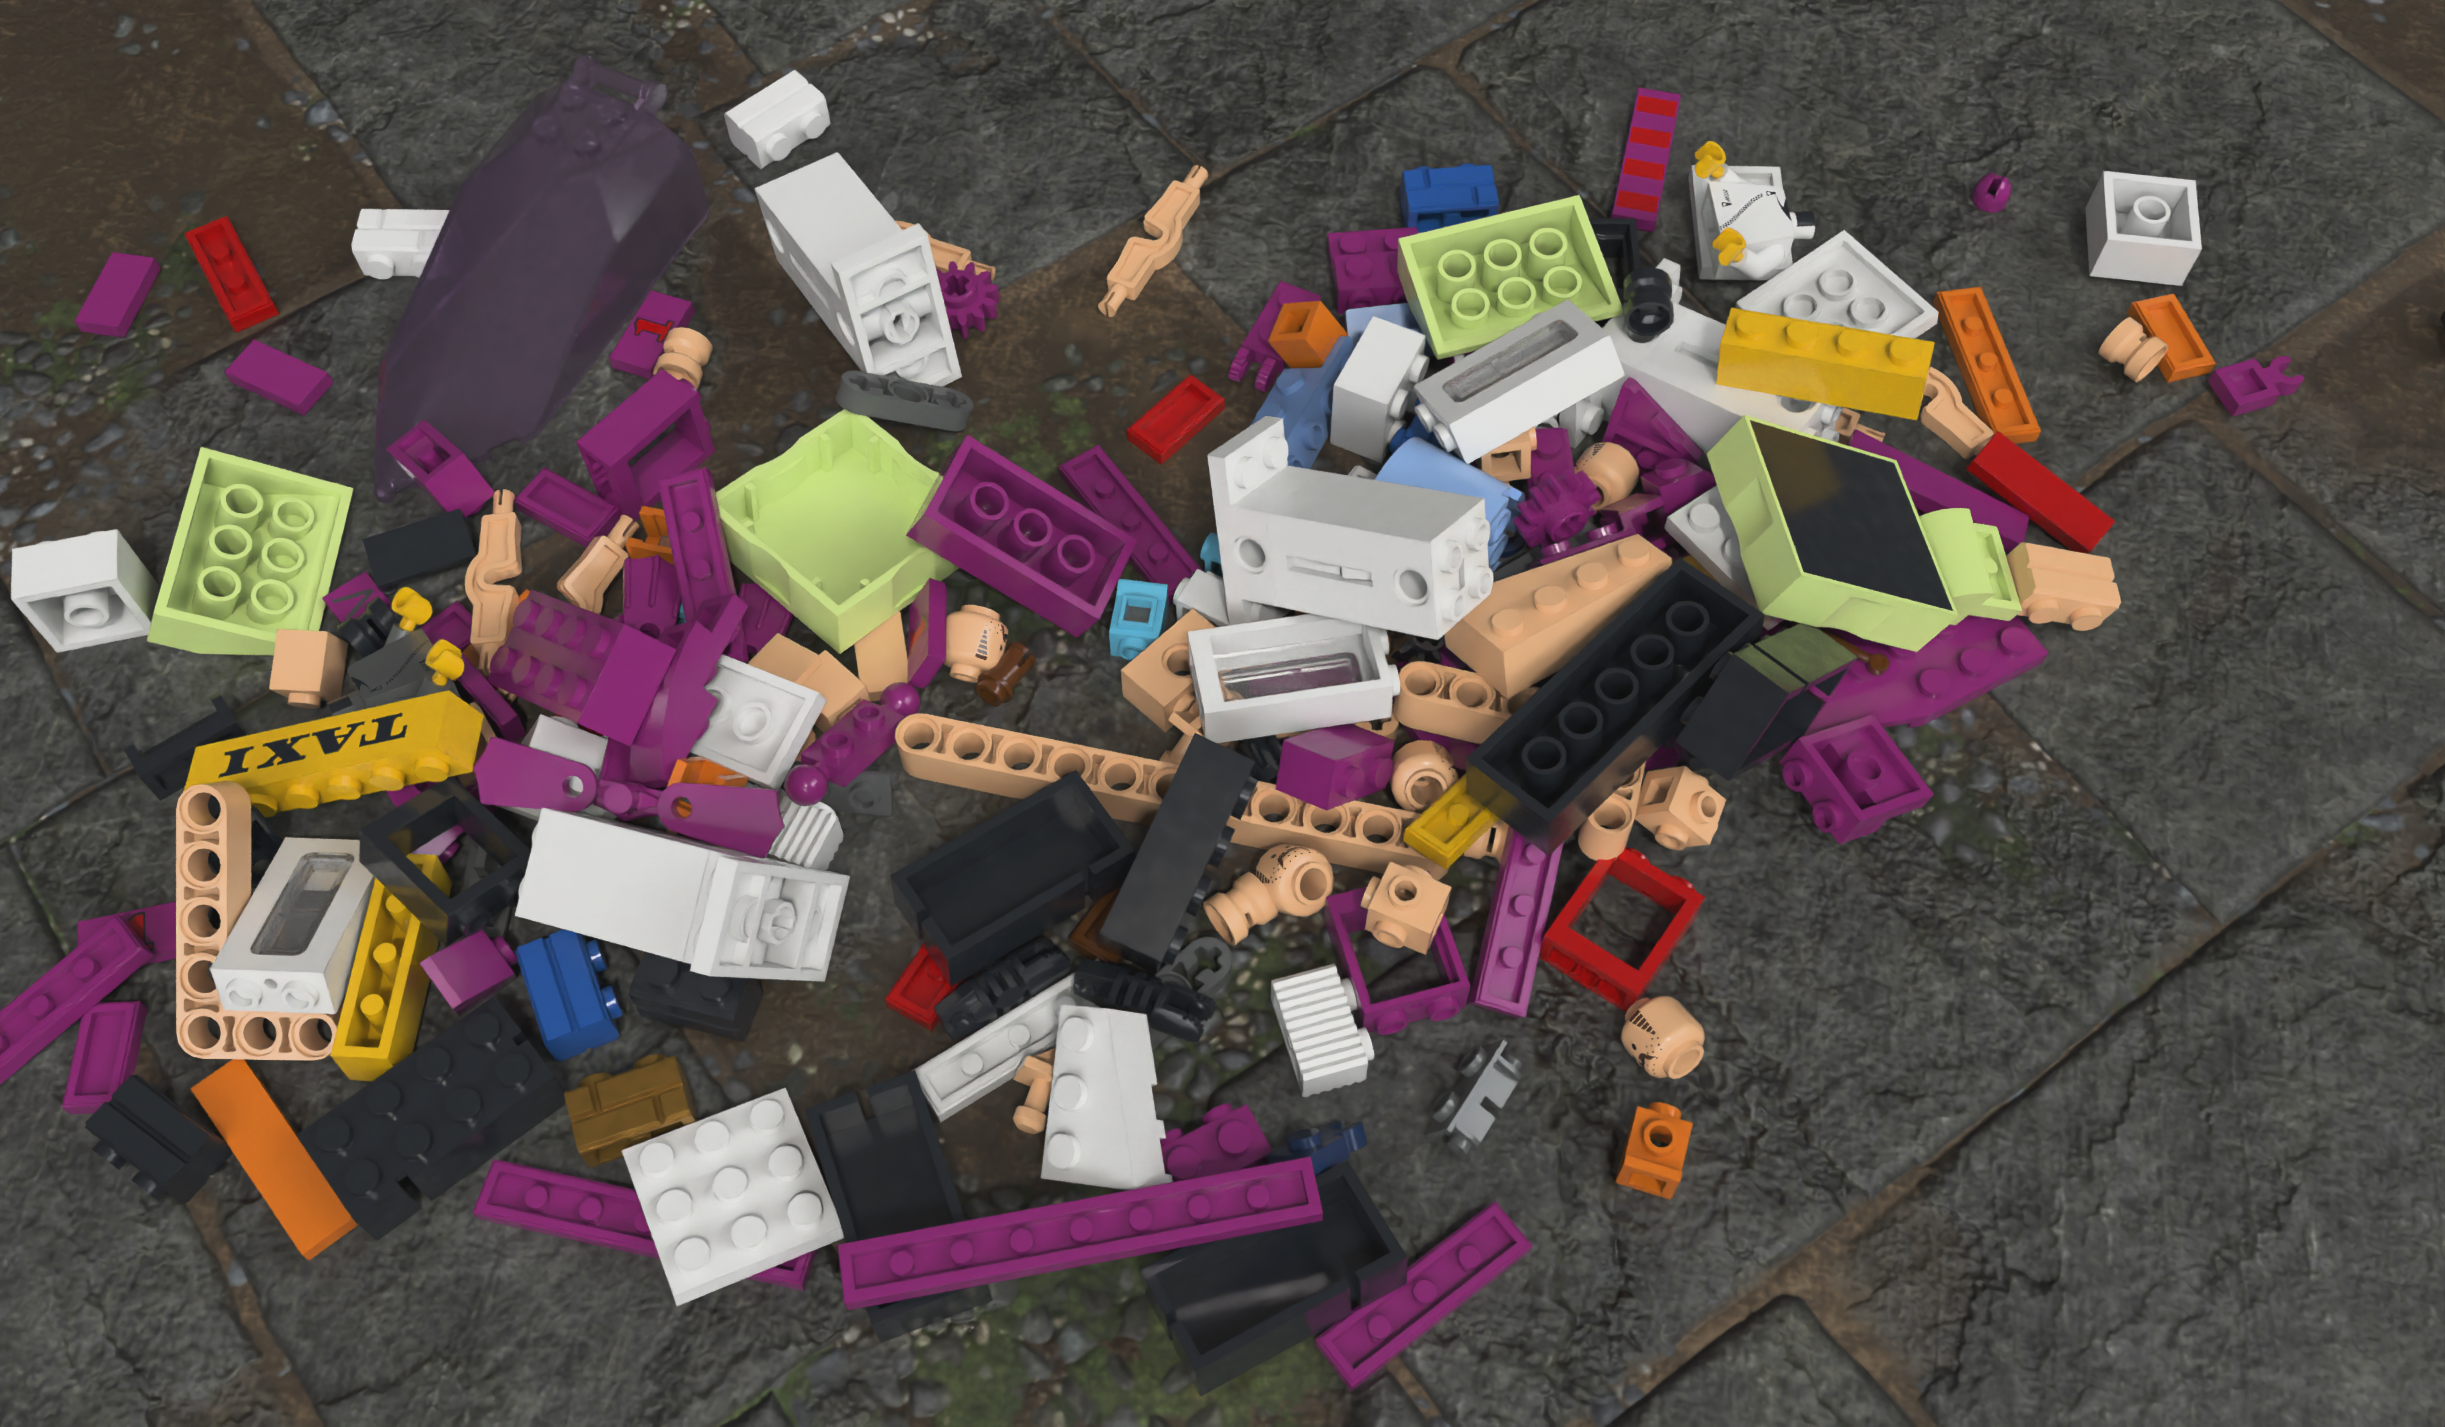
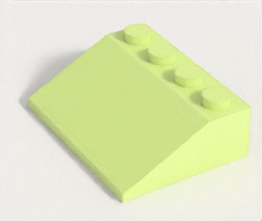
[1397,195,1623,360]
[147,447,353,656]

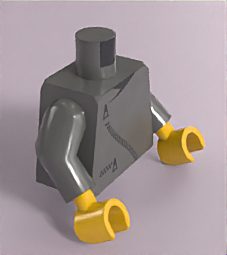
[327,587,464,716]

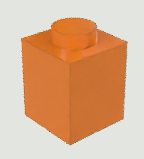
[1268,301,1348,369]

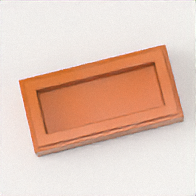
[2127,294,2216,383]

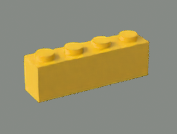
[1716,308,1935,420]
[330,853,452,1081]

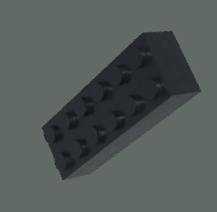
[1465,558,1765,856]

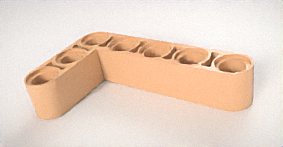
[1394,661,1646,861]
[176,781,344,1061]

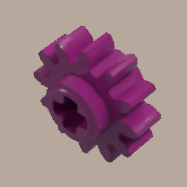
[936,261,1000,339]
[1512,468,1601,548]

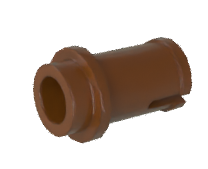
[976,642,1036,707]

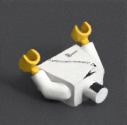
[1695,141,1815,280]

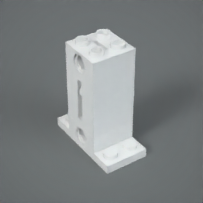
[755,152,962,387]
[1559,258,1844,471]
[1207,416,1493,640]
[515,807,850,982]

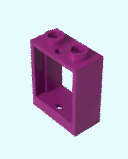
[576,369,715,522]
[1324,871,1471,1035]

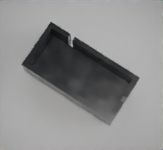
[1675,623,1858,781]
[1098,733,1258,974]
[890,770,1136,987]
[296,996,566,1241]
[805,1070,993,1343]
[1140,1160,1407,1397]

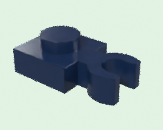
[1266,1121,1367,1177]

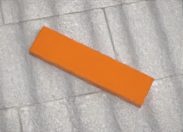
[1933,286,2041,444]
[190,1059,358,1261]

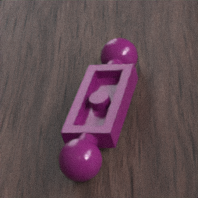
[784,682,921,806]

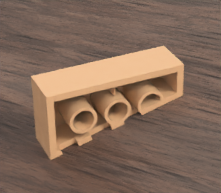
[1444,534,1672,699]

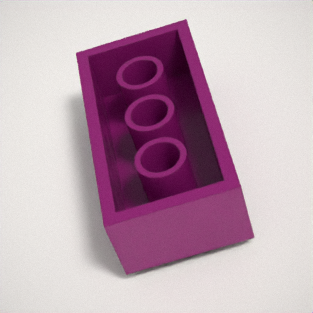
[906,435,1138,638]
[487,590,677,747]

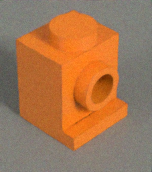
[1615,1102,1693,1200]

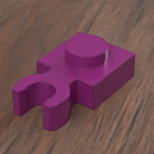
[2207,356,2305,417]

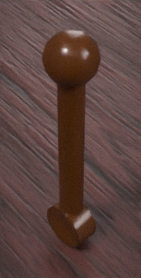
[1791,621,1889,676]

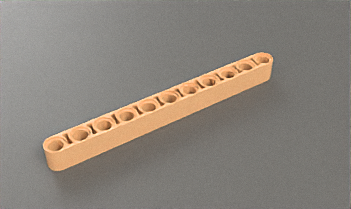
[895,713,1449,880]

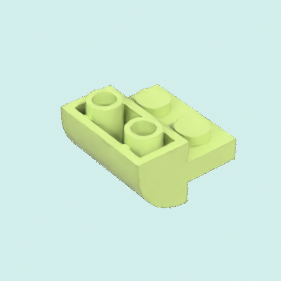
[1919,508,2022,625]

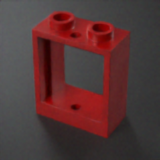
[1539,847,1705,1013]

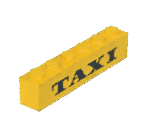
[184,690,484,817]

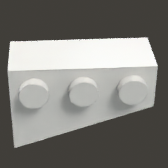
[1041,1004,1173,1190]

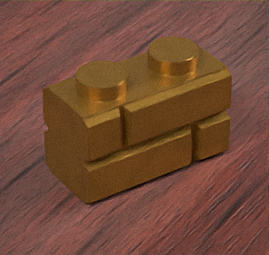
[564,1054,698,1169]

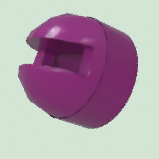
[1972,172,2011,213]

